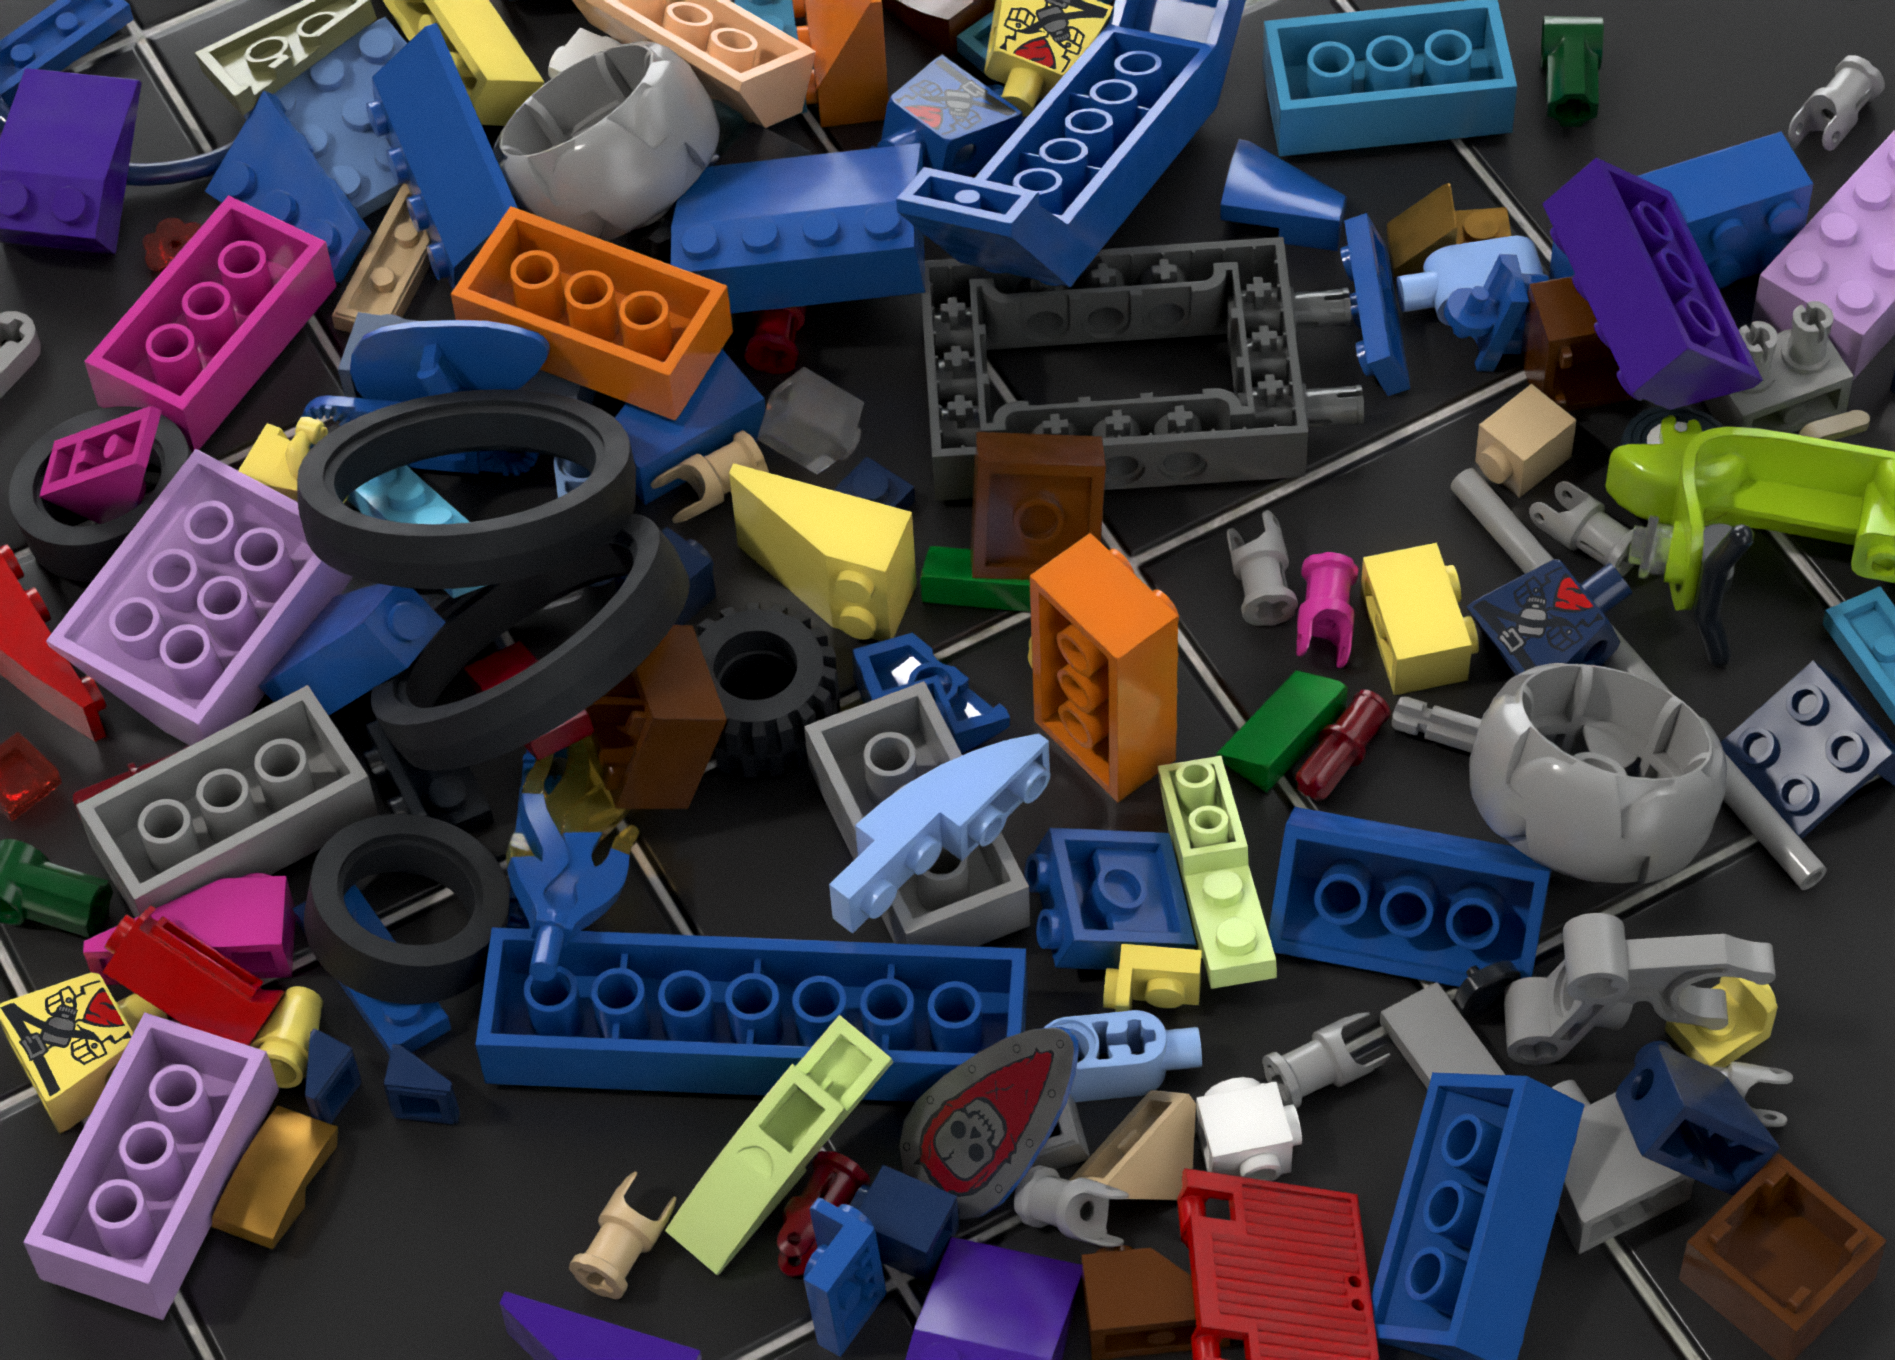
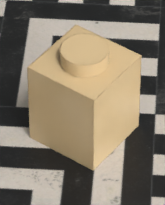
[1475,384,1576,498]

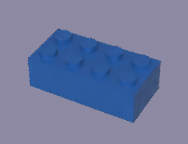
[1549,131,1813,289]

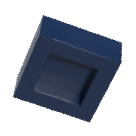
[833,456,915,510]

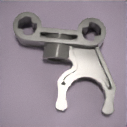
[1503,913,1776,1065]

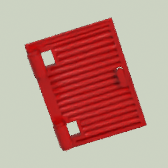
[1177,1168,1379,1360]

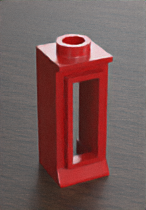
[103,905,285,1046]

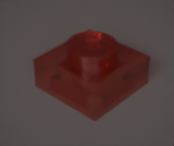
[0,732,62,821]

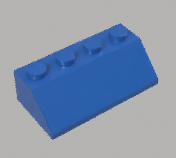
[366,23,518,291]
[1268,807,1552,987]
[1371,1072,1585,1360]

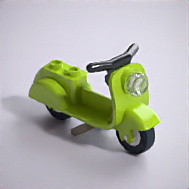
[1605,406,1895,667]

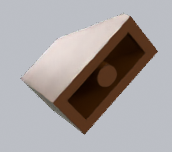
[1081,1245,1230,1360]

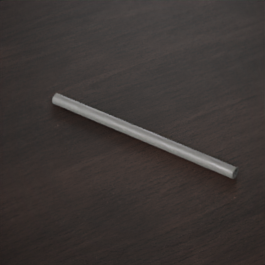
[1451,468,1827,890]

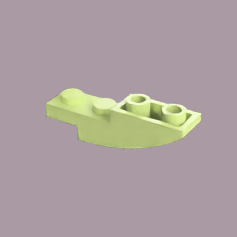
[1158,756,1277,989]
[665,1015,893,1276]

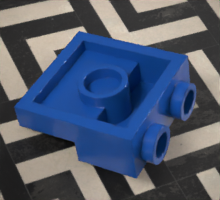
[1024,828,1196,970]

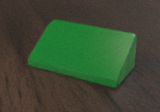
[920,546,1031,612]
[1216,670,1348,793]

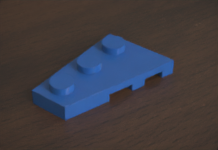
[205,91,371,283]

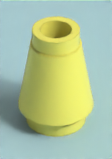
[251,986,323,1088]

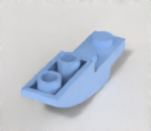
[829,733,1051,934]

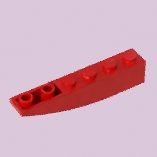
[0,544,107,742]

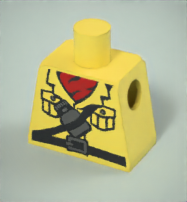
[984,0,1113,117]
[0,972,169,1134]

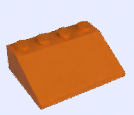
[792,0,889,127]

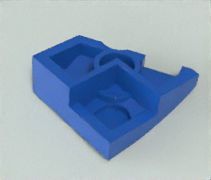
[1220,139,1347,251]
[852,632,1010,753]

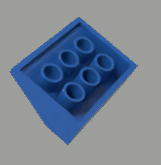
[671,143,926,314]

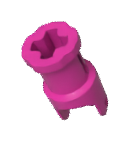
[1296,552,1359,669]

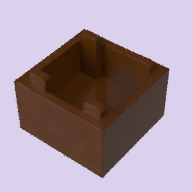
[1520,276,1635,412]
[970,432,1106,580]
[585,625,727,809]
[1679,1153,1887,1360]

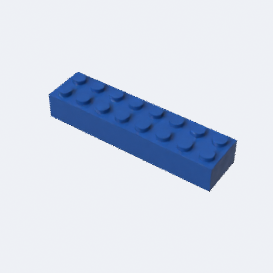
[476,927,1028,1102]

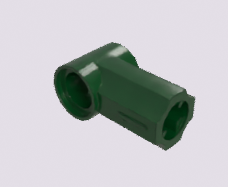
[1541,16,1604,127]
[0,839,113,938]

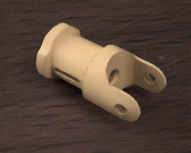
[651,430,769,523]
[569,1171,677,1300]

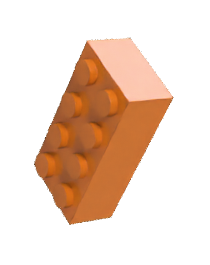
[451,206,733,421]
[1030,533,1179,803]

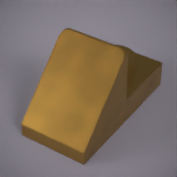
[1387,183,1512,277]

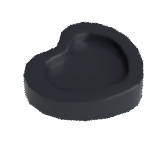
[1455,961,1521,1018]

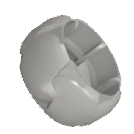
[493,41,720,241]
[1469,663,1727,884]

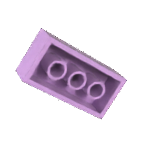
[1752,130,1895,380]
[23,1012,279,1320]

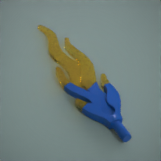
[506,735,639,982]

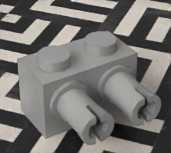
[1703,301,1854,433]

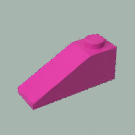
[39,406,162,524]
[83,873,295,985]

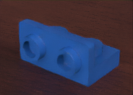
[803,1198,887,1357]

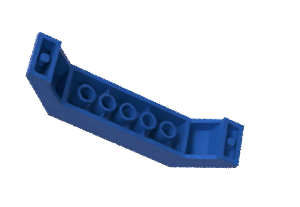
[896,0,1246,287]

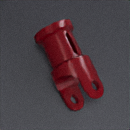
[744,305,807,374]
[777,1150,871,1277]

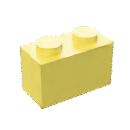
[1360,543,1479,695]

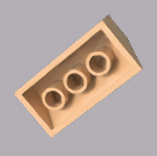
[572,0,816,128]

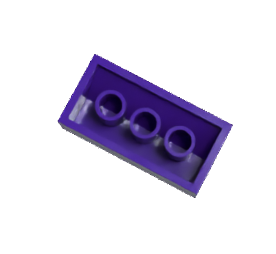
[1542,157,1763,410]

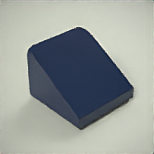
[305,1028,362,1124]
[383,1044,460,1124]

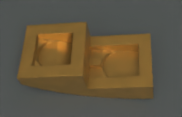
[212,1106,338,1249]

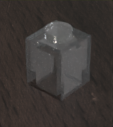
[757,367,864,475]

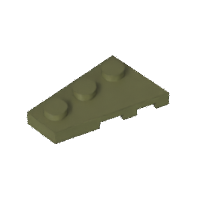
[195,0,377,116]

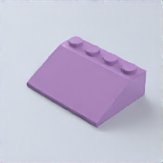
[46,449,353,746]

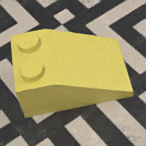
[729,463,917,641]

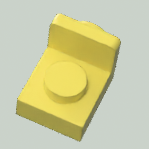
[1103,944,1202,1012]
[1665,976,1778,1067]

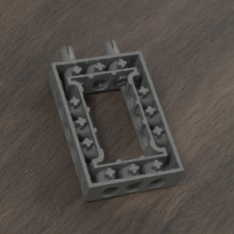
[921,237,1364,501]

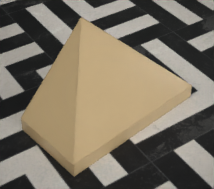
[1069,1090,1196,1200]

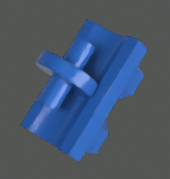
[1444,254,1549,372]

